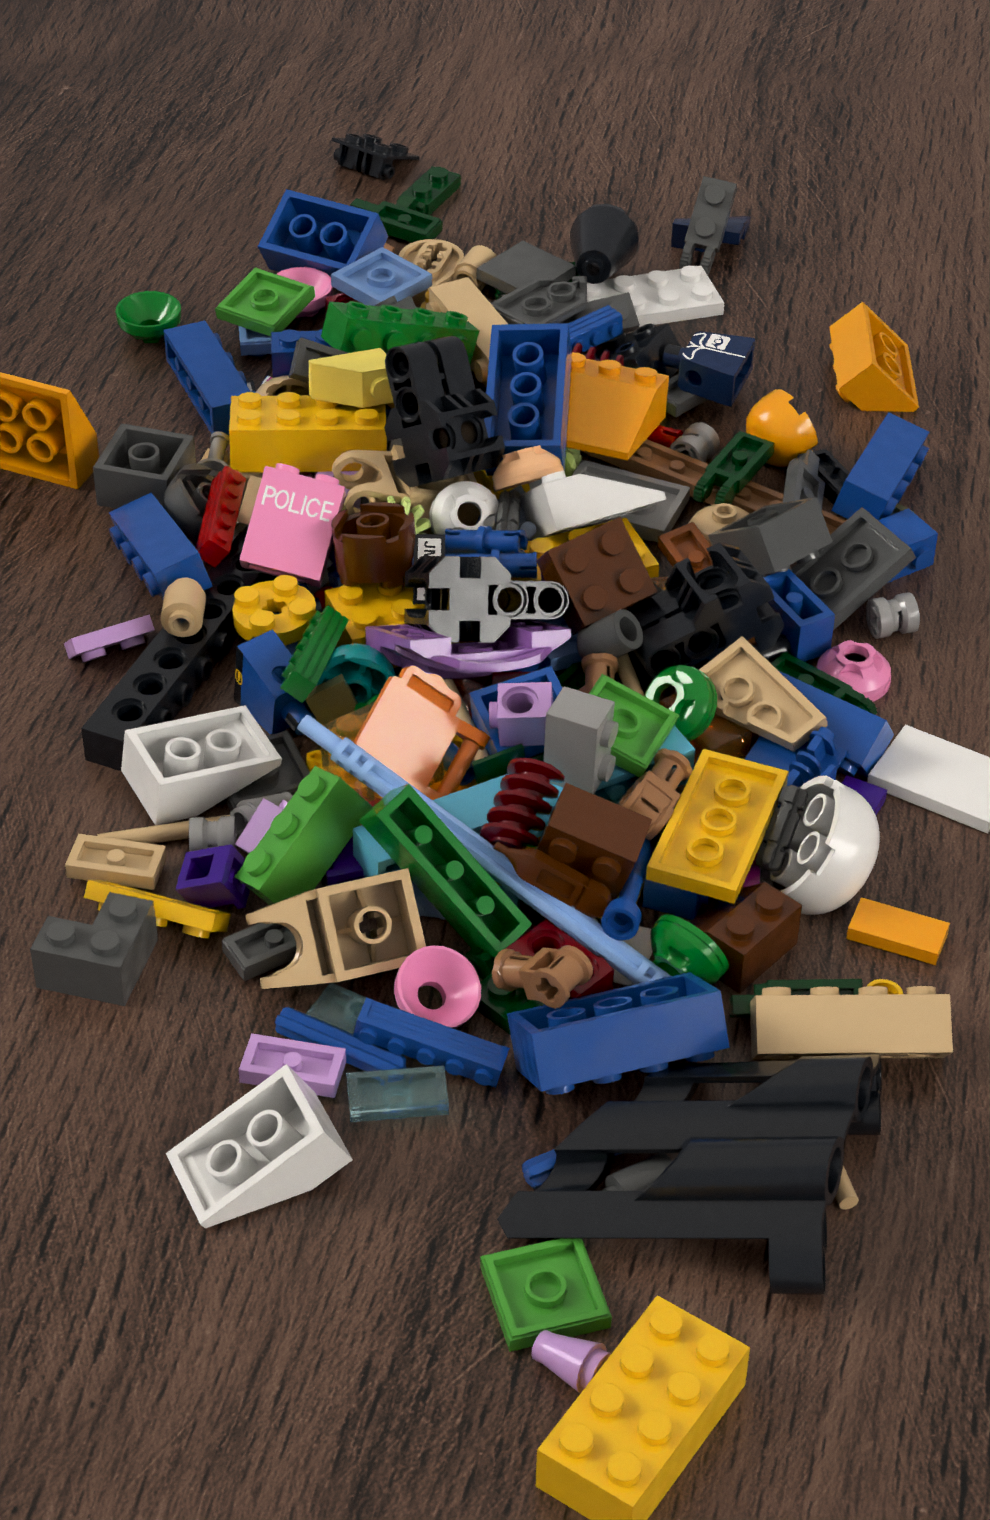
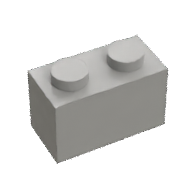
[543,686,619,794]

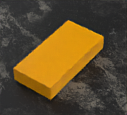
[846,897,950,965]

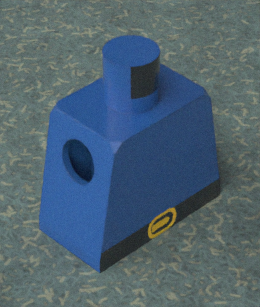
[234,629,316,735]

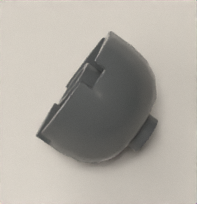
[163,463,242,543]

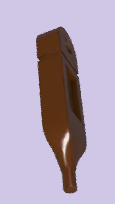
[493,842,612,918]

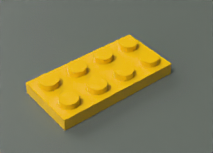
[646,749,789,904]

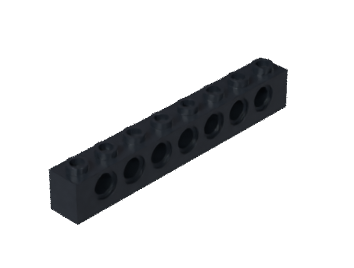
[81,531,277,771]

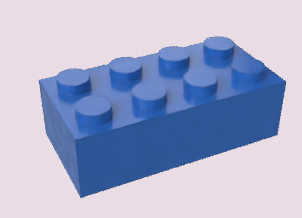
[484,323,572,476]
[507,972,730,1095]

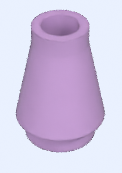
[532,1330,611,1394]

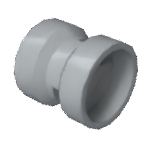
[669,422,720,463]
[866,592,920,639]
[189,816,237,851]

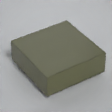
[305,674,358,730]

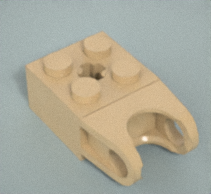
[332,445,480,534]
[245,868,426,989]

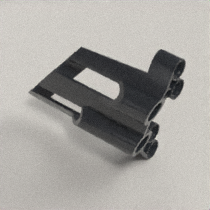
[497,1054,882,1294]

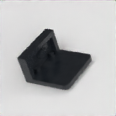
[596,323,681,379]

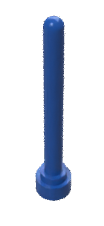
[601,834,658,941]

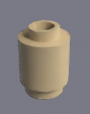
[453,245,496,291]
[161,578,206,637]

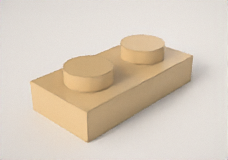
[65,833,167,890]

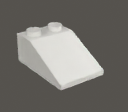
[520,470,666,540]
[121,705,282,825]
[166,1064,353,1229]

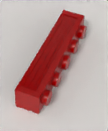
[196,466,246,567]

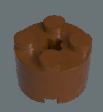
[331,502,416,588]

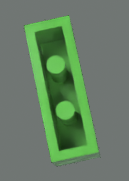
[235,766,373,905]

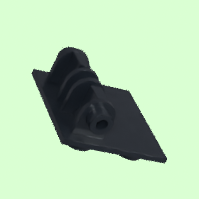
[332,133,420,180]

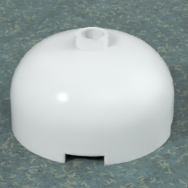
[760,776,880,915]

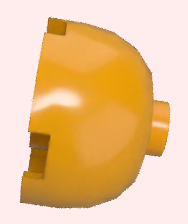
[746,389,818,467]

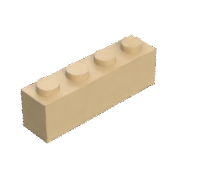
[426,277,508,387]
[750,986,953,1060]

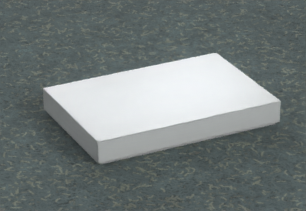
[868,725,990,833]

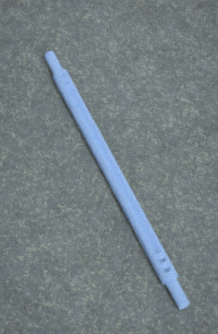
[297,715,670,984]

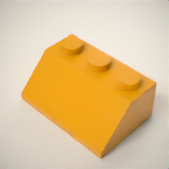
[829,302,919,412]

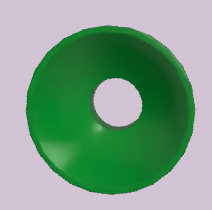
[115,291,181,343]
[644,665,717,741]
[650,914,729,984]

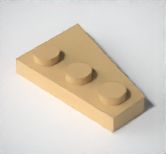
[699,636,828,752]

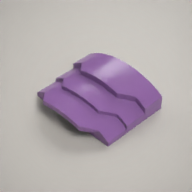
[365,619,571,679]

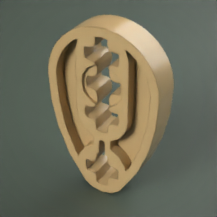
[398,239,464,307]

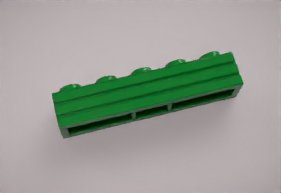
[280,605,349,703]

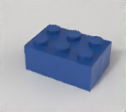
[258,189,388,277]

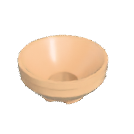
[492,445,564,491]

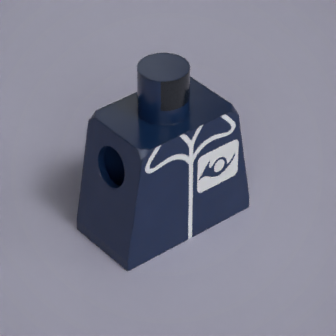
[662,331,755,407]

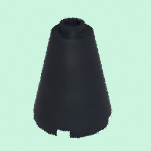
[570,204,639,284]

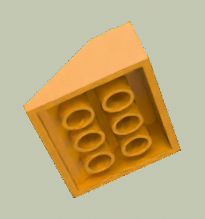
[566,353,669,460]
[0,372,99,489]

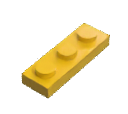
[84,880,231,939]

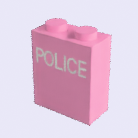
[239,463,346,588]

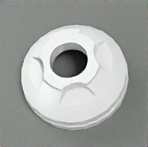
[429,481,499,535]

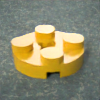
[232,575,316,645]

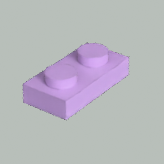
[64,614,155,662]
[239,1033,346,1098]

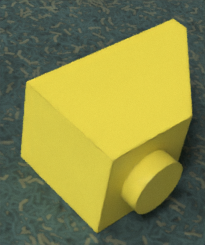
[308,348,393,408]

